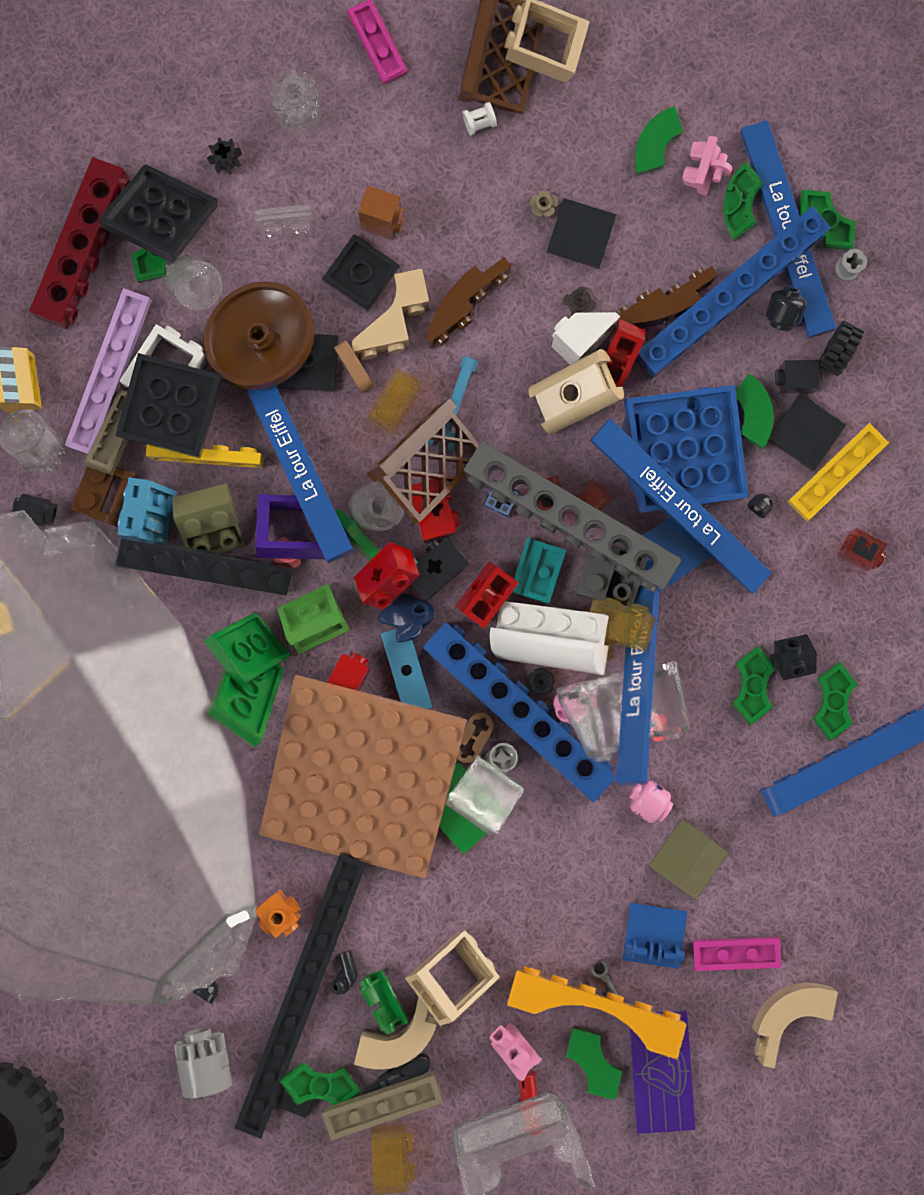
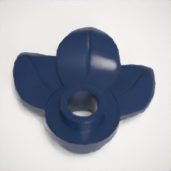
[377,594,434,643]

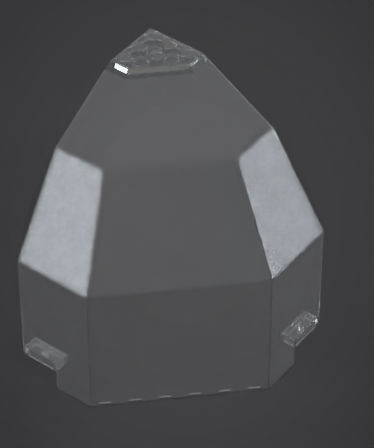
[0,510,257,1004]

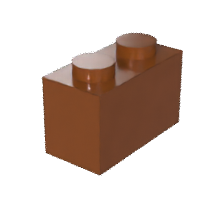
[358,185,405,240]

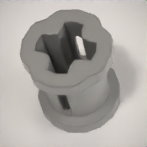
[835,249,867,281]

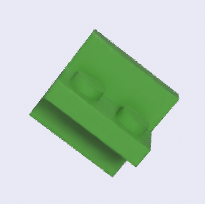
[277,584,350,654]

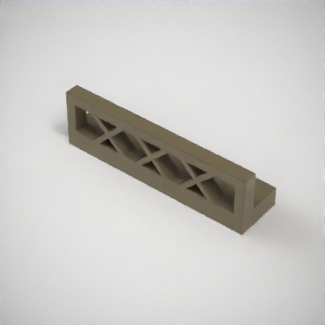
[322,1071,443,1141]

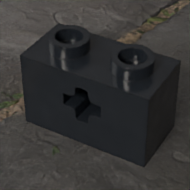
[411,537,469,602]

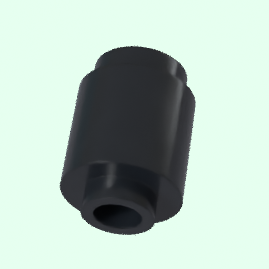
[12,493,58,527]

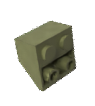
[172,483,246,553]

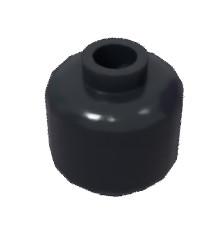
[766,286,807,331]

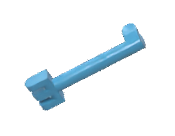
[428,356,479,454]

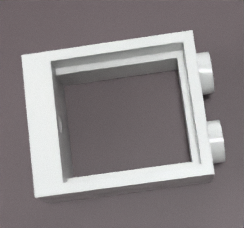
[120,324,208,388]

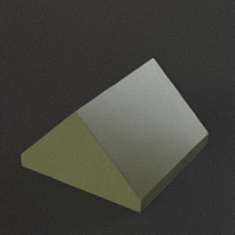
[649,819,728,899]

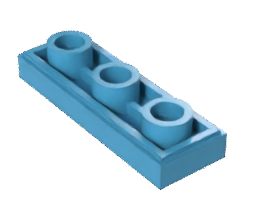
[381,629,432,709]

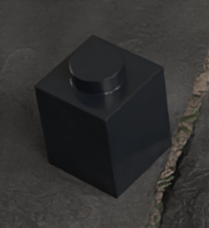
[775,360,820,394]

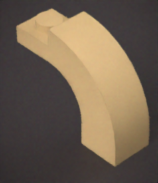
[752,983,838,1069]
[354,997,437,1069]

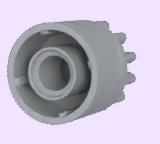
[174,1027,232,1098]

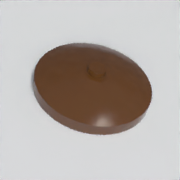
[204,281,315,390]

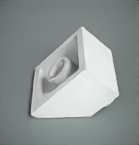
[551,312,620,365]

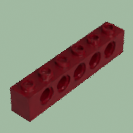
[29,157,130,330]

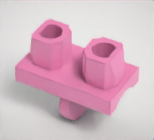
[683,136,732,196]
[490,1023,542,1081]

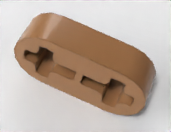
[334,340,373,394]
[457,712,494,763]

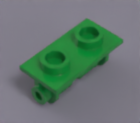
[359,970,409,1035]

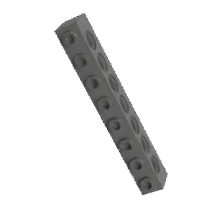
[464,441,682,593]

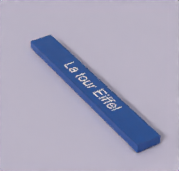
[740,120,836,338]
[247,386,354,564]
[589,418,772,594]
[616,561,659,786]

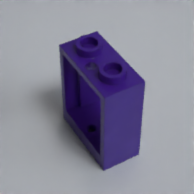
[256,494,326,560]

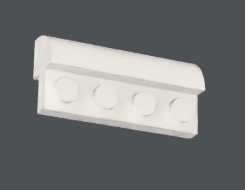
[490,601,609,675]

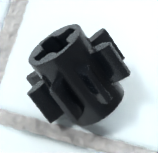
[207,137,243,175]

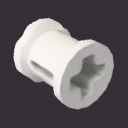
[462,102,497,136]

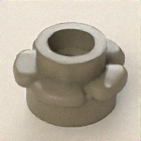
[530,191,557,218]

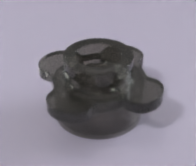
[563,286,596,316]

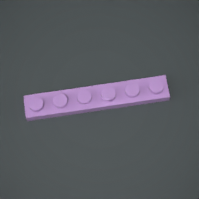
[65,288,152,454]

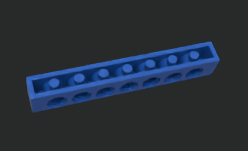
[635,206,831,379]
[423,622,616,803]

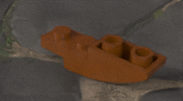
[426,257,511,349]
[616,266,719,328]

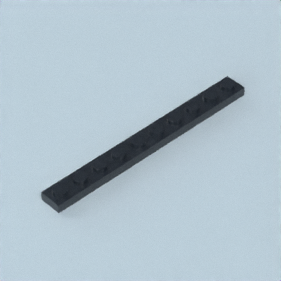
[234,853,367,1139]

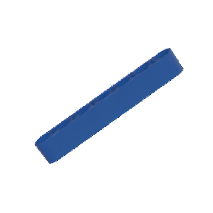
[760,704,924,817]

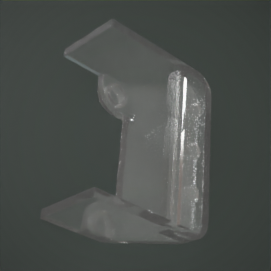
[453,1093,595,1195]

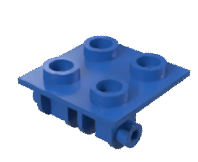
[622,902,687,969]

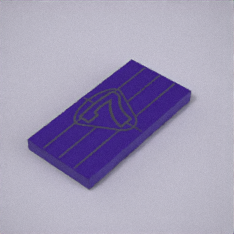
[629,1010,695,1134]

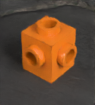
[254,889,301,938]

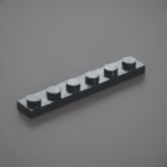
[115,535,293,596]

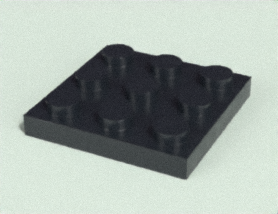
[98,164,218,263]
[115,353,223,459]

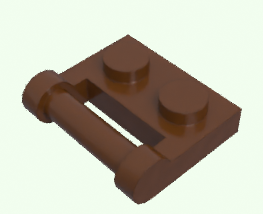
[70,467,139,527]

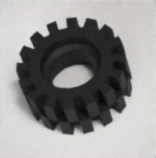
[819,320,864,376]

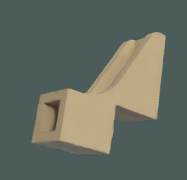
[352,269,430,360]

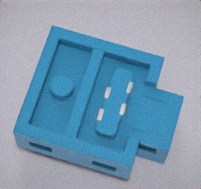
[117,478,177,550]

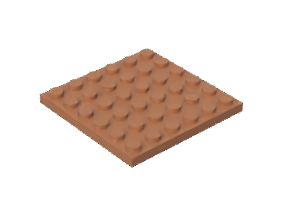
[259,675,467,878]

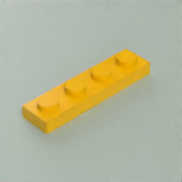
[787,423,889,522]
[146,445,264,468]

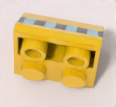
[0,346,42,414]

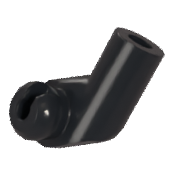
[330,950,358,995]

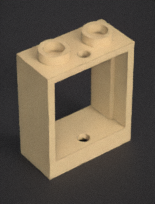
[505,0,590,83]
[405,930,500,1026]

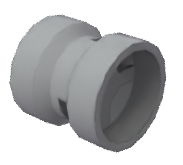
[484,743,518,776]

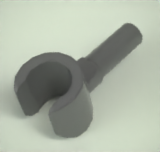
[591,960,618,994]

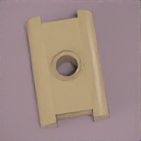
[529,349,624,435]

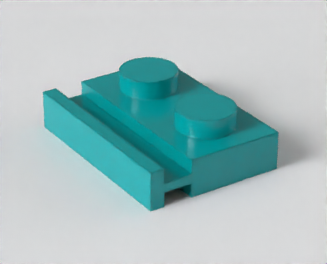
[512,537,566,604]

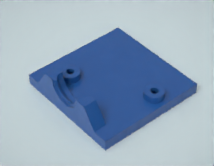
[622,385,749,513]

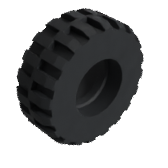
[0,1062,65,1195]

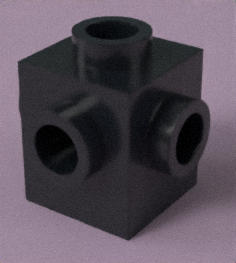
[770,634,817,681]

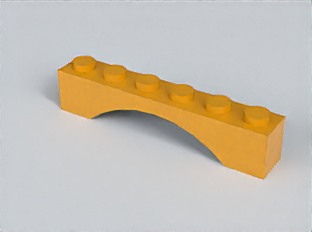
[507,966,687,1059]

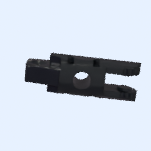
[362,1053,431,1095]

